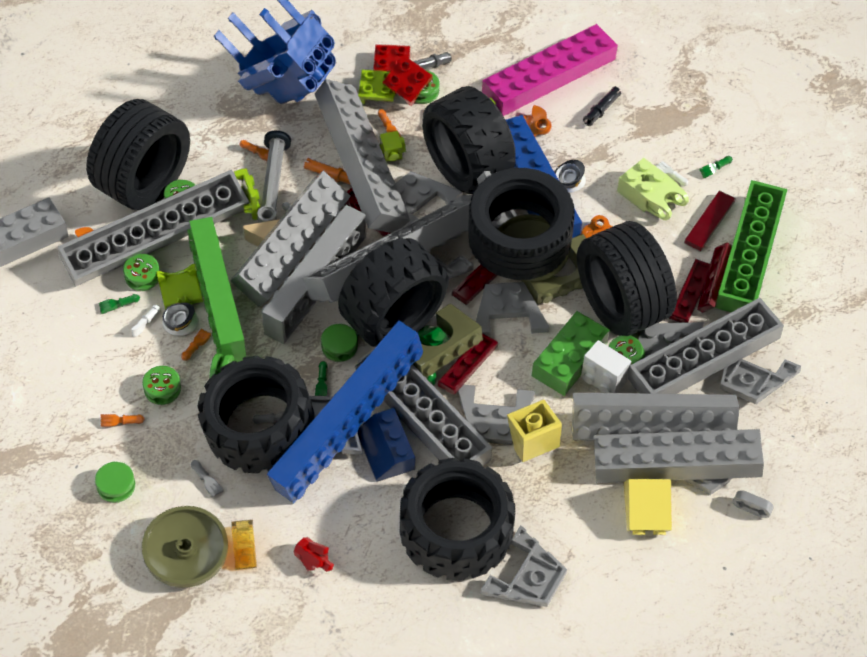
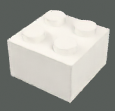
[581,340,631,393]

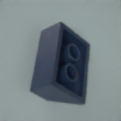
[357,408,415,482]

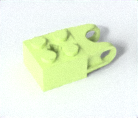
[617,158,689,221]

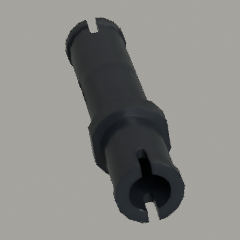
[583,86,621,126]

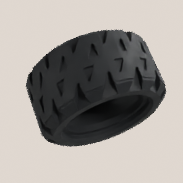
[422,86,516,194]
[338,238,449,347]
[197,356,315,473]
[400,458,515,581]

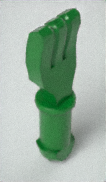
[699,156,733,179]
[99,294,140,314]
[315,361,328,396]

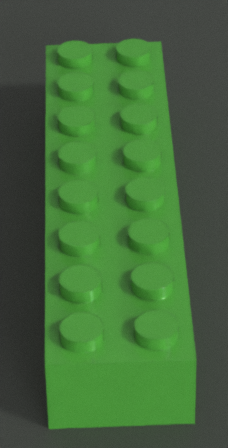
[715,180,788,312]
[187,217,246,362]

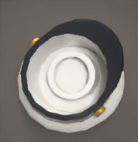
[555,159,586,193]
[162,303,198,336]

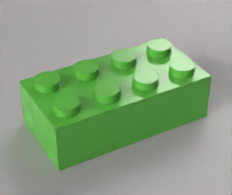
[531,311,610,396]

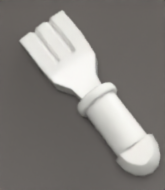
[656,161,688,187]
[131,305,160,337]

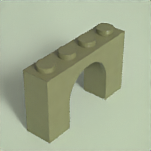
[521,234,586,305]
[413,303,483,378]

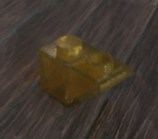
[231,519,257,570]

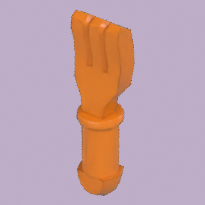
[378,109,401,137]
[239,140,269,161]
[181,329,211,361]
[101,414,145,427]

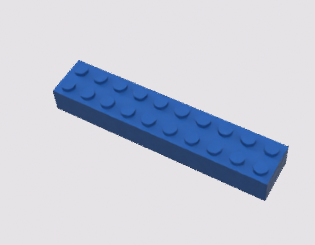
[267,321,423,504]

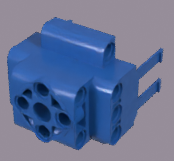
[214,0,336,104]

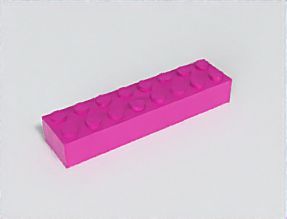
[482,24,618,116]

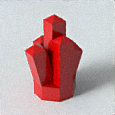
[293,537,334,572]

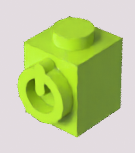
[379,131,406,162]

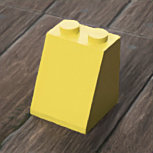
[507,399,562,462]
[624,479,672,535]

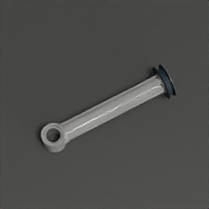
[257,130,291,223]

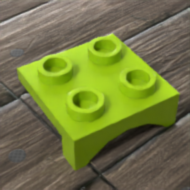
[358,70,395,105]
[234,168,260,220]
[157,264,203,310]

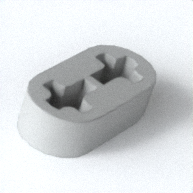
[733,490,774,518]

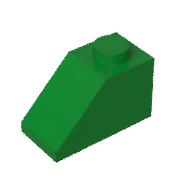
[417,325,450,346]

